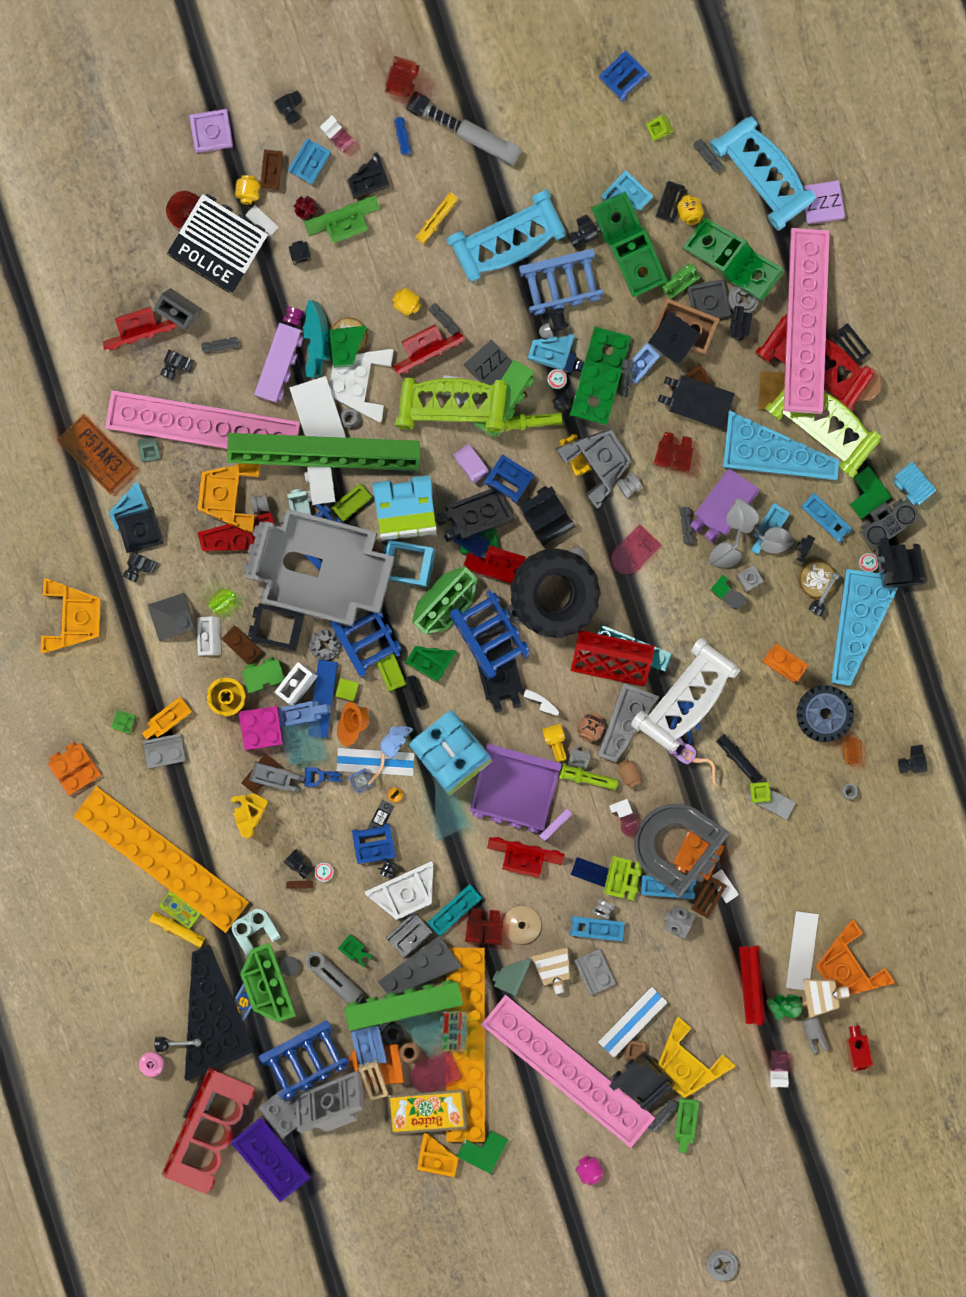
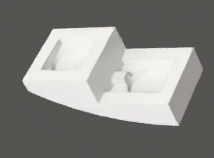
[523,689,559,716]

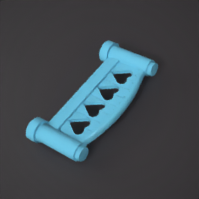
[709,116,816,231]
[446,189,566,282]

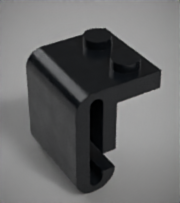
[519,486,576,548]
[875,537,928,588]
[609,1052,675,1110]

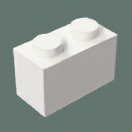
[304,466,336,507]
[275,662,318,705]

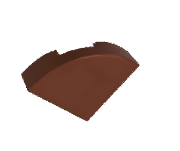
[286,880,313,889]

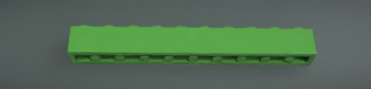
[227,433,420,471]

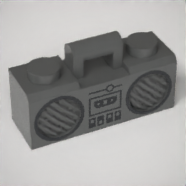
[859,499,921,552]

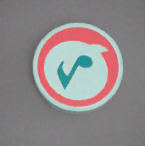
[548,369,567,389]
[859,553,878,572]
[315,862,334,882]

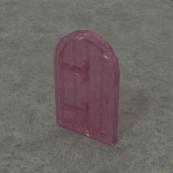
[611,524,662,575]
[410,1050,462,1093]

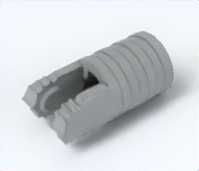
[802,1016,829,1054]

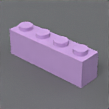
[254,323,304,404]

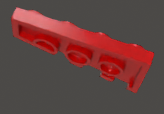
[197,512,275,551]

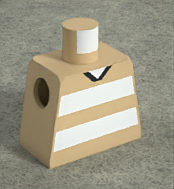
[531,947,570,994]
[803,979,849,1017]

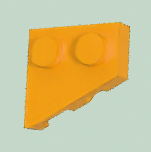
[417,1133,458,1177]

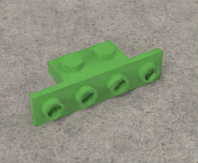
[304,196,380,244]

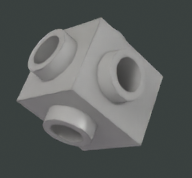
[663,905,696,939]

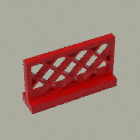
[570,630,655,687]
[739,945,765,1025]

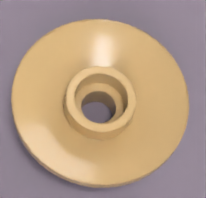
[503,906,541,944]

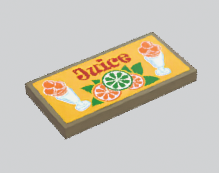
[387,1089,468,1134]

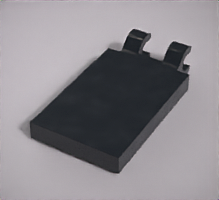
[657,375,735,429]
[435,488,514,542]
[476,639,523,713]

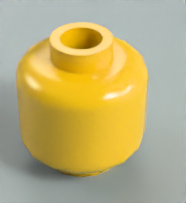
[391,287,421,316]

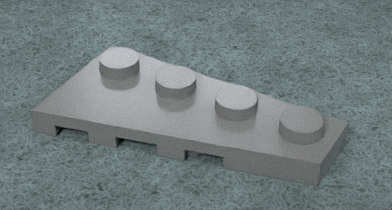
[597,683,659,762]

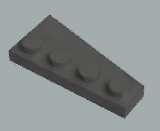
[378,936,463,994]

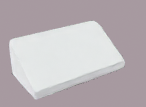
[197,616,221,656]

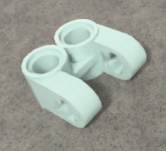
[232,909,281,957]

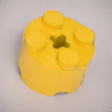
[207,678,247,717]

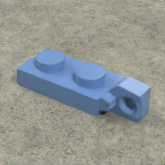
[278,701,331,728]

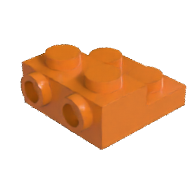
[47,742,102,796]
[673,831,725,882]

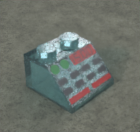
[438,1012,467,1053]

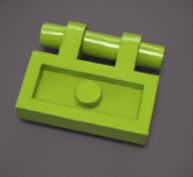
[603,856,643,901]

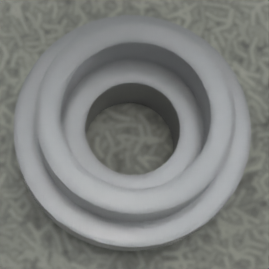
[340,408,359,428]

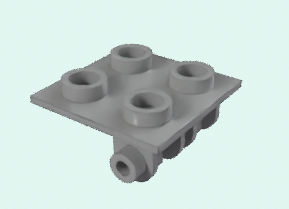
[258,1089,297,1139]

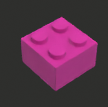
[239,706,284,751]

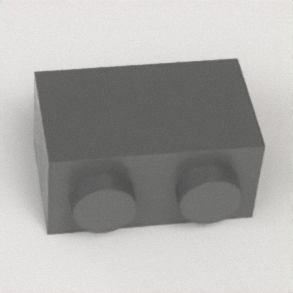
[154,288,202,330]

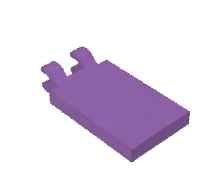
[690,468,760,544]

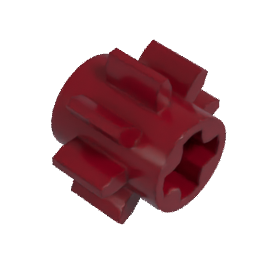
[293,195,318,220]

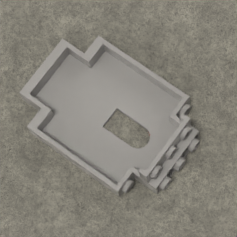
[243,509,395,627]

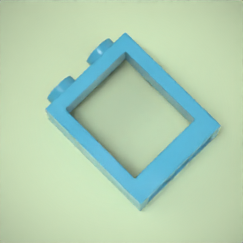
[383,540,436,588]

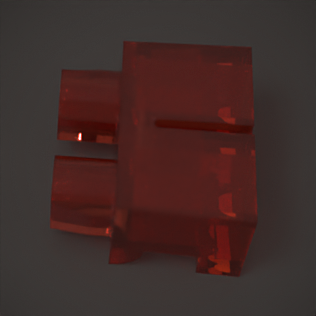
[653,432,693,473]
[465,908,502,945]

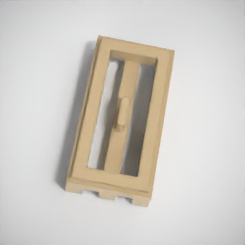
[358,1060,389,1101]

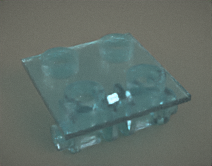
[281,721,325,765]

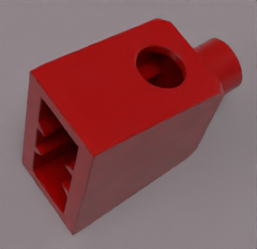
[846,1025,873,1072]

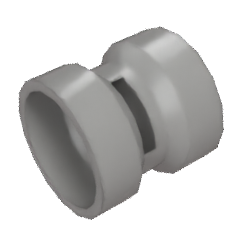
[616,472,643,498]

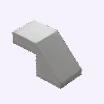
[748,789,795,820]

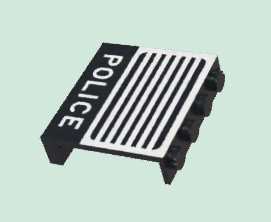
[166,194,268,294]

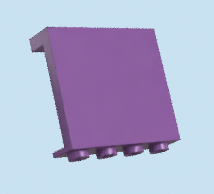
[469,743,562,833]

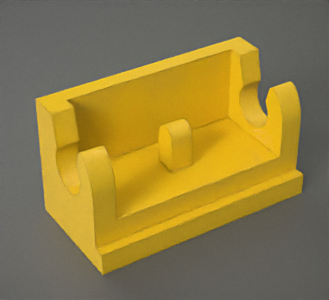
[559,434,592,477]

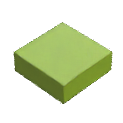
[335,678,359,702]
[750,782,771,803]

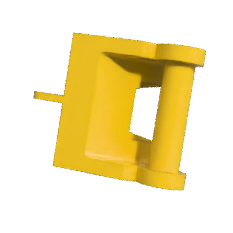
[231,793,268,838]

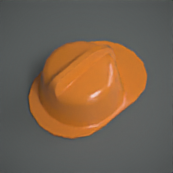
[337,702,369,746]

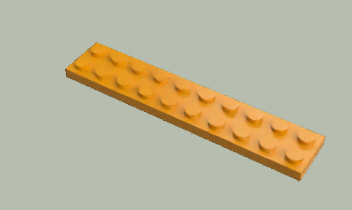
[73,786,249,933]
[446,948,485,1142]

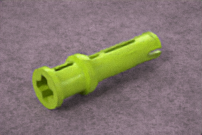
[505,412,562,432]
[559,762,618,791]

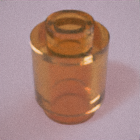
[842,737,863,765]

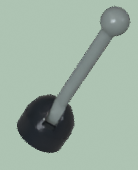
[808,572,839,616]
[154,1036,201,1052]

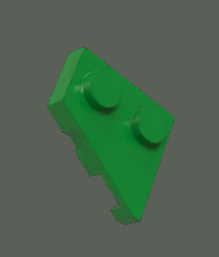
[329,325,366,368]
[405,646,457,683]

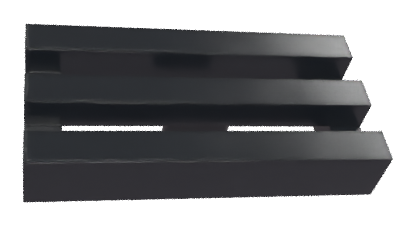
[655,181,685,223]
[832,323,871,364]

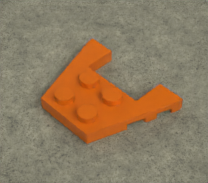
[815,919,895,995]

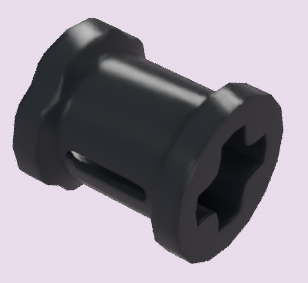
[548,308,569,332]

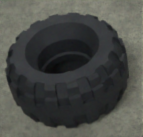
[510,549,601,638]

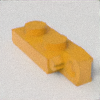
[142,697,192,740]

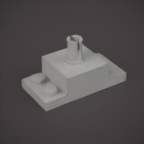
[295,1071,364,1133]

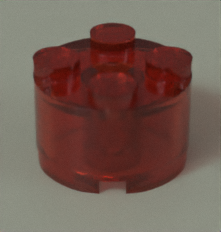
[384,56,420,99]
[166,191,200,232]

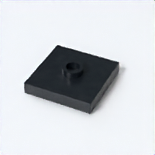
[648,312,701,365]
[116,507,164,553]

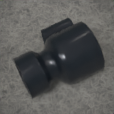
[274,90,303,125]
[567,214,599,248]
[160,349,194,380]
[123,551,157,582]
[898,744,927,774]
[284,849,314,879]

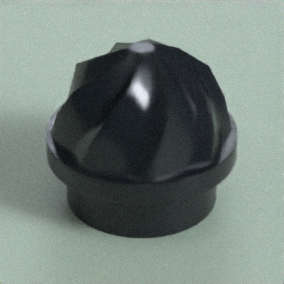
[552,393,572,412]

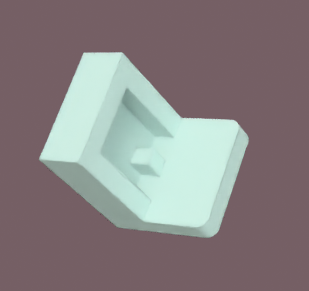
[287,489,311,515]

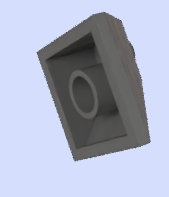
[148,593,196,641]

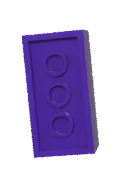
[231,1115,311,1203]

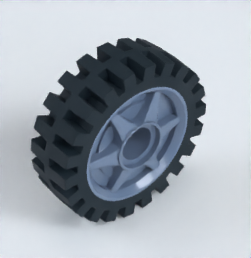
[796,685,854,742]

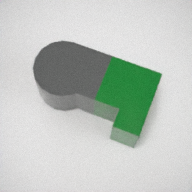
[709,575,745,609]

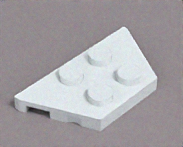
[364,861,433,920]

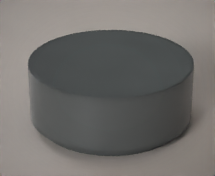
[280,956,300,976]

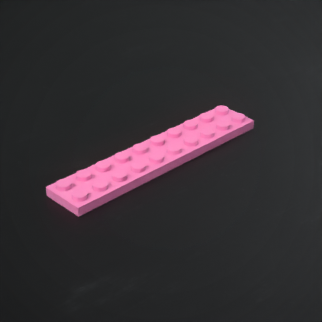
[784,228,830,414]
[105,391,300,449]
[481,995,655,1148]

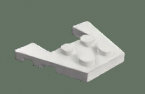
[329,349,394,423]

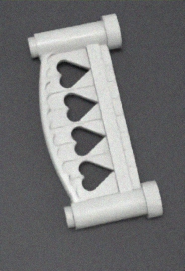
[631,638,740,752]

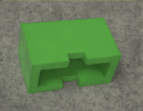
[242,657,285,694]

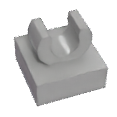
[568,745,591,770]

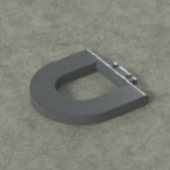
[634,804,730,898]

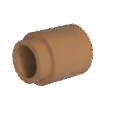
[617,759,643,789]
[400,1042,419,1063]

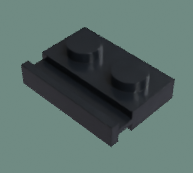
[793,535,815,566]

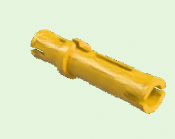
[415,192,459,245]
[149,911,206,948]

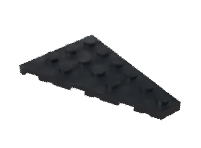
[184,945,255,1081]

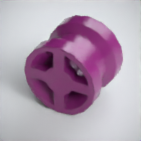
[283,306,305,327]

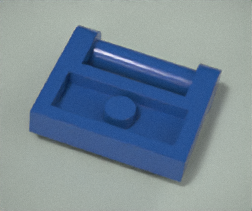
[599,50,649,102]
[484,454,535,504]
[352,823,395,864]

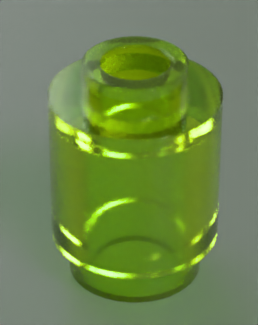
[207,588,236,615]

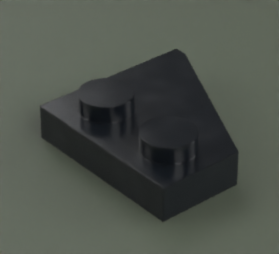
[347,152,390,199]

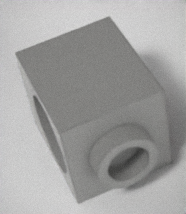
[736,565,763,593]

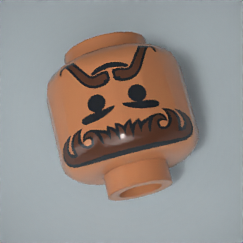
[577,713,605,743]

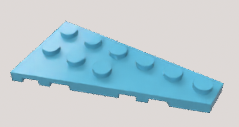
[723,410,839,480]
[831,569,898,686]

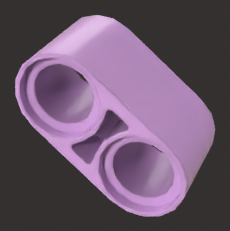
[453,444,490,484]

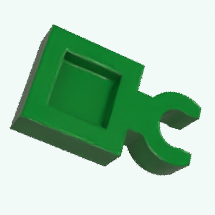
[337,934,373,967]

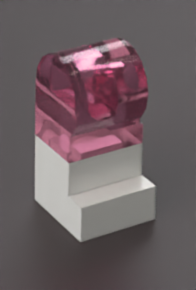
[320,116,355,154]
[609,799,637,836]
[769,1051,788,1087]

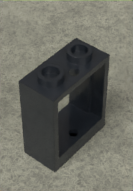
[248,603,305,651]

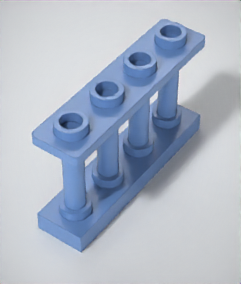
[519,249,604,315]

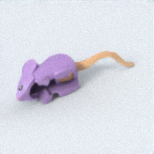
[668,738,717,786]

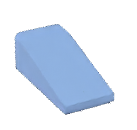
[623,343,662,384]

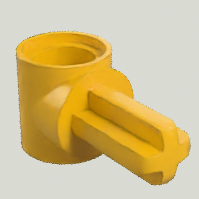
[542,723,567,762]

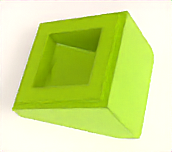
[646,115,674,141]

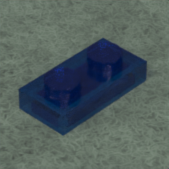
[452,535,490,559]
[570,857,609,887]

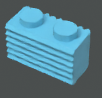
[893,462,937,507]

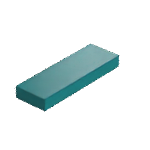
[427,884,482,936]

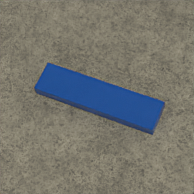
[308,660,338,738]

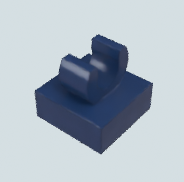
[563,352,584,375]

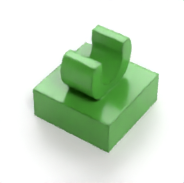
[111,710,136,734]

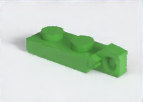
[675,1098,699,1153]

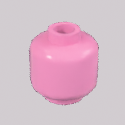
[138,1051,165,1077]

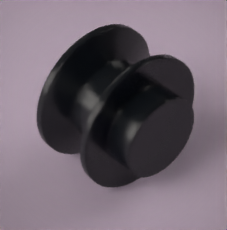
[378,859,399,879]

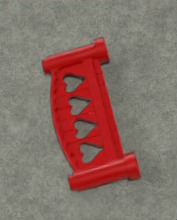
[755,314,875,412]

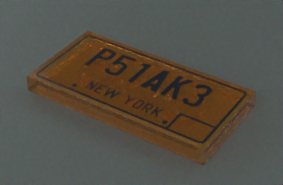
[56,414,137,495]

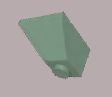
[492,958,531,996]

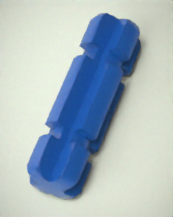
[394,117,411,155]

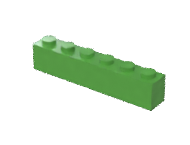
[344,979,463,1031]

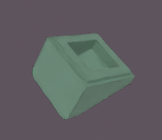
[138,437,160,462]

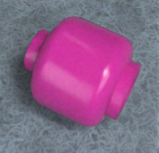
[575,1155,604,1186]

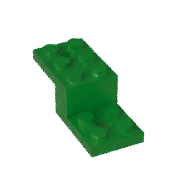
[590,191,668,297]
[682,218,785,301]
[570,326,631,426]

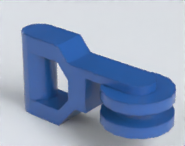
[304,767,342,787]

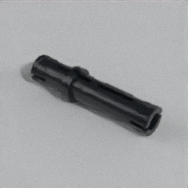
[715,733,763,783]

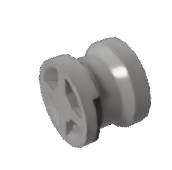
[251,493,270,515]
[591,898,615,920]

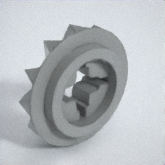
[729,286,759,313]
[309,630,340,660]
[707,1249,738,1281]

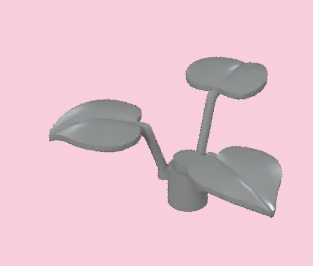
[709,498,795,568]

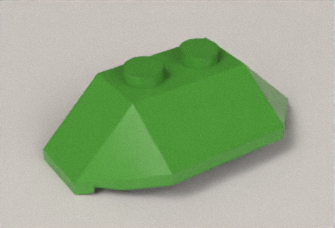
[412,566,478,635]
[240,943,296,1022]

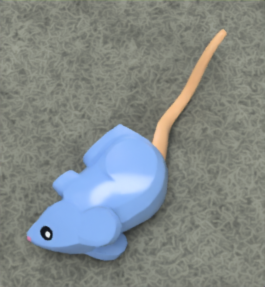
[368,726,413,785]

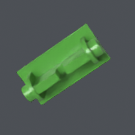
[659,263,701,299]

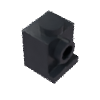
[289,241,312,265]

